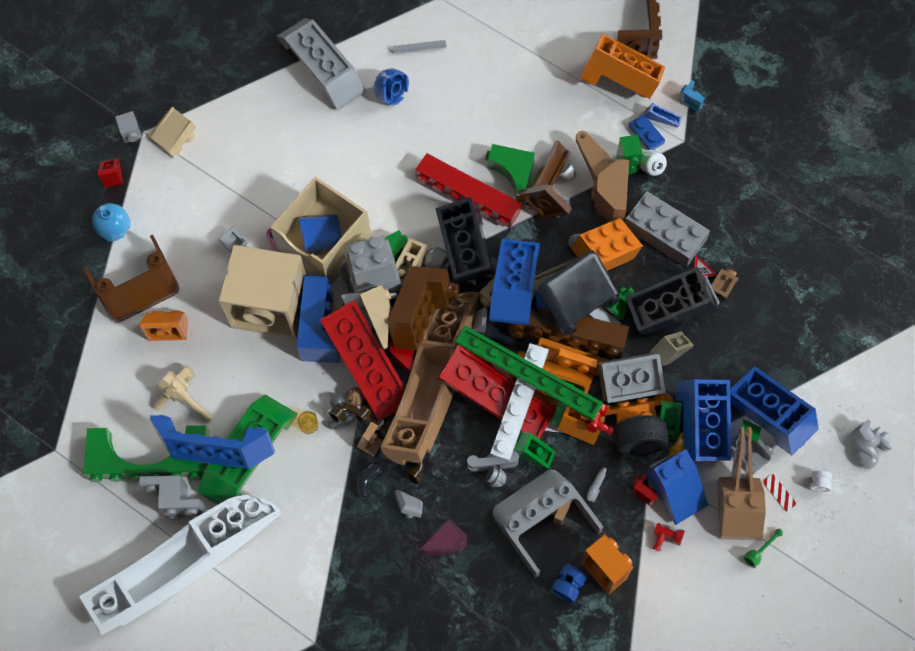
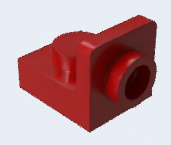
[632,473,659,507]

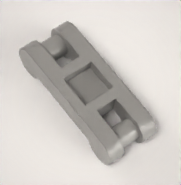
[467,451,519,472]

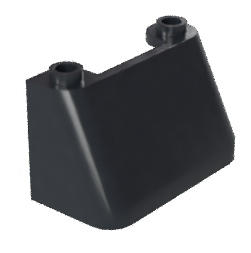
[531,250,620,339]

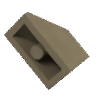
[650,331,694,366]

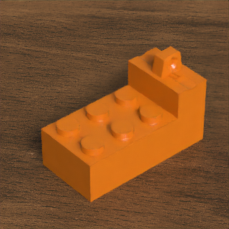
[580,33,665,100]

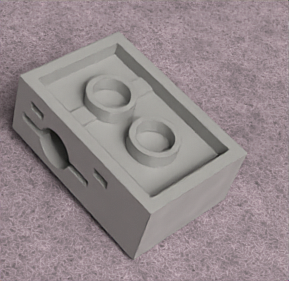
[597,353,666,403]

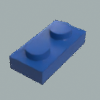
[629,114,665,150]

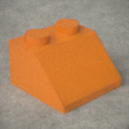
[140,310,188,341]

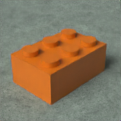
[571,218,643,271]
[581,535,633,595]

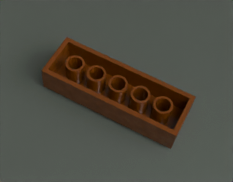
[508,307,629,360]

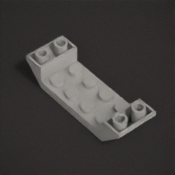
[277,18,366,110]

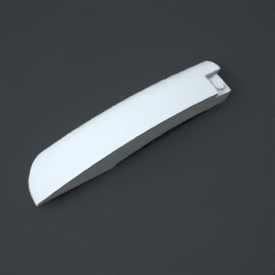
[79,495,281,636]

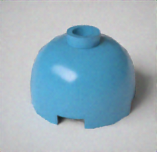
[92,203,131,241]

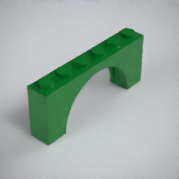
[83,425,209,482]

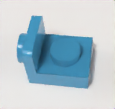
[680,80,705,112]

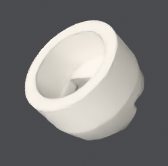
[560,164,576,181]

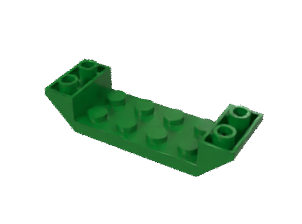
[197,394,298,505]

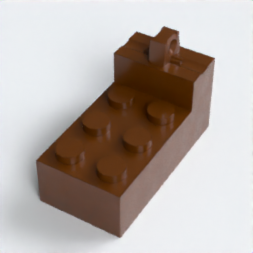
[387,266,459,350]

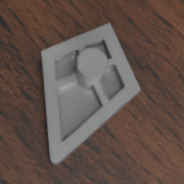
[394,490,423,518]

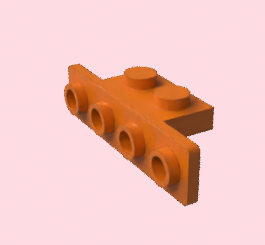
[537,338,609,377]
[604,393,674,424]

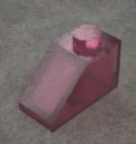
[421,519,467,555]

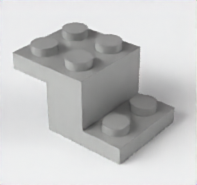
[139,476,207,521]

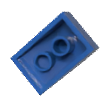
[645,450,708,525]

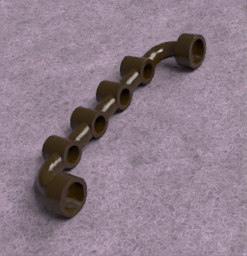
[328,404,424,484]

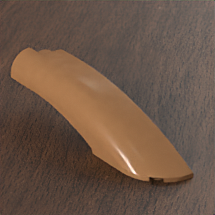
[381,292,479,465]

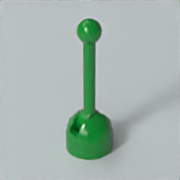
[743,529,783,568]

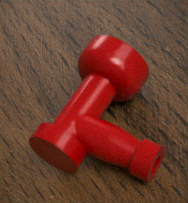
[586,404,614,435]
[652,523,685,552]

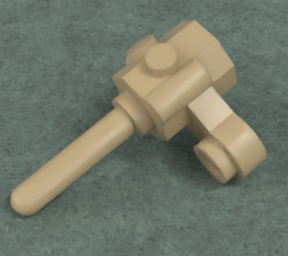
[154,365,212,421]

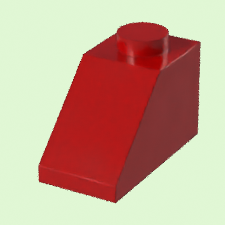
[387,337,415,376]

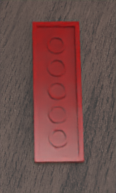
[320,300,406,420]
[437,345,556,439]

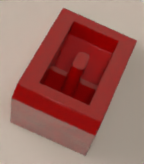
[98,158,123,188]

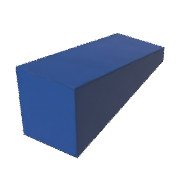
[645,103,682,128]

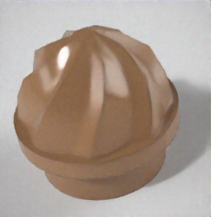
[345,387,364,406]

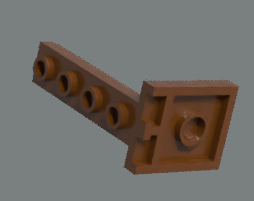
[616,0,662,59]
[516,140,572,220]

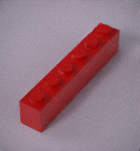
[415,153,522,228]

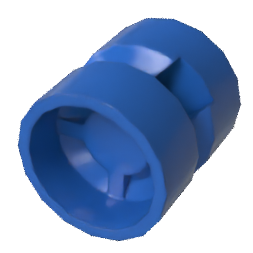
[551,564,587,603]

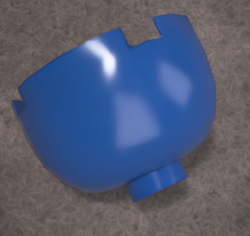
[374,68,409,106]

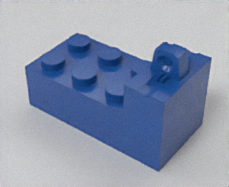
[297,276,340,363]
[730,366,819,456]
[675,379,732,461]

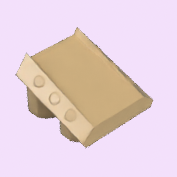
[148,107,196,157]

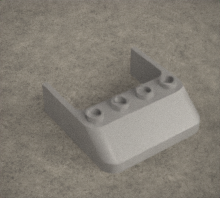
[493,470,603,578]

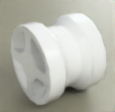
[810,471,832,492]

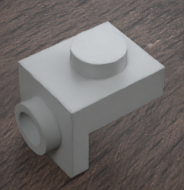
[218,226,249,253]

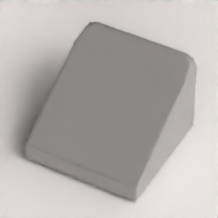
[472,308,488,333]

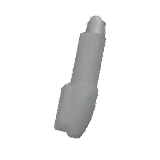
[587,467,607,503]

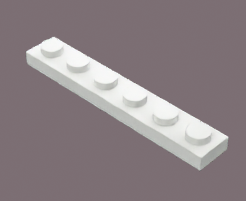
[490,343,549,462]

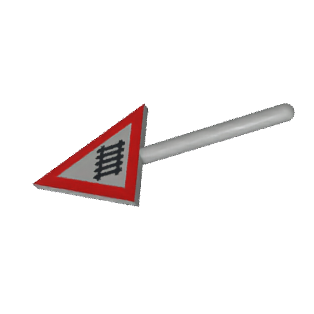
[694,255,719,305]

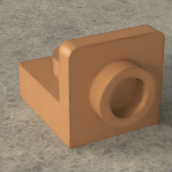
[711,267,739,298]
[357,422,383,456]
[552,500,572,526]

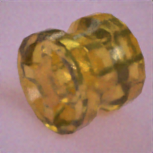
[298,411,319,434]

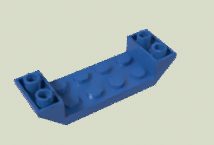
[489,239,540,325]
[150,415,275,469]

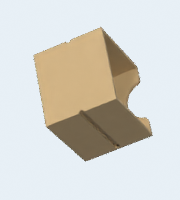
[270,176,372,284]
[219,245,306,339]

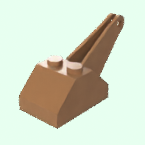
[575,131,629,223]
[717,427,766,540]

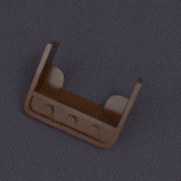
[83,235,180,323]

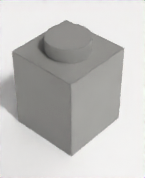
[115,111,143,143]

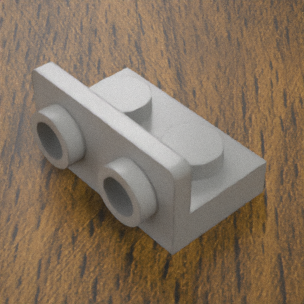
[731,434,774,474]

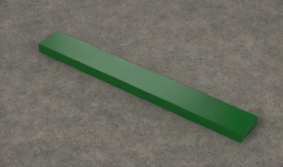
[455,326,603,421]

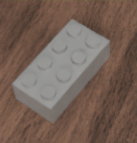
[625,191,710,267]

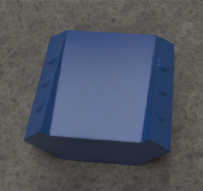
[299,214,342,255]

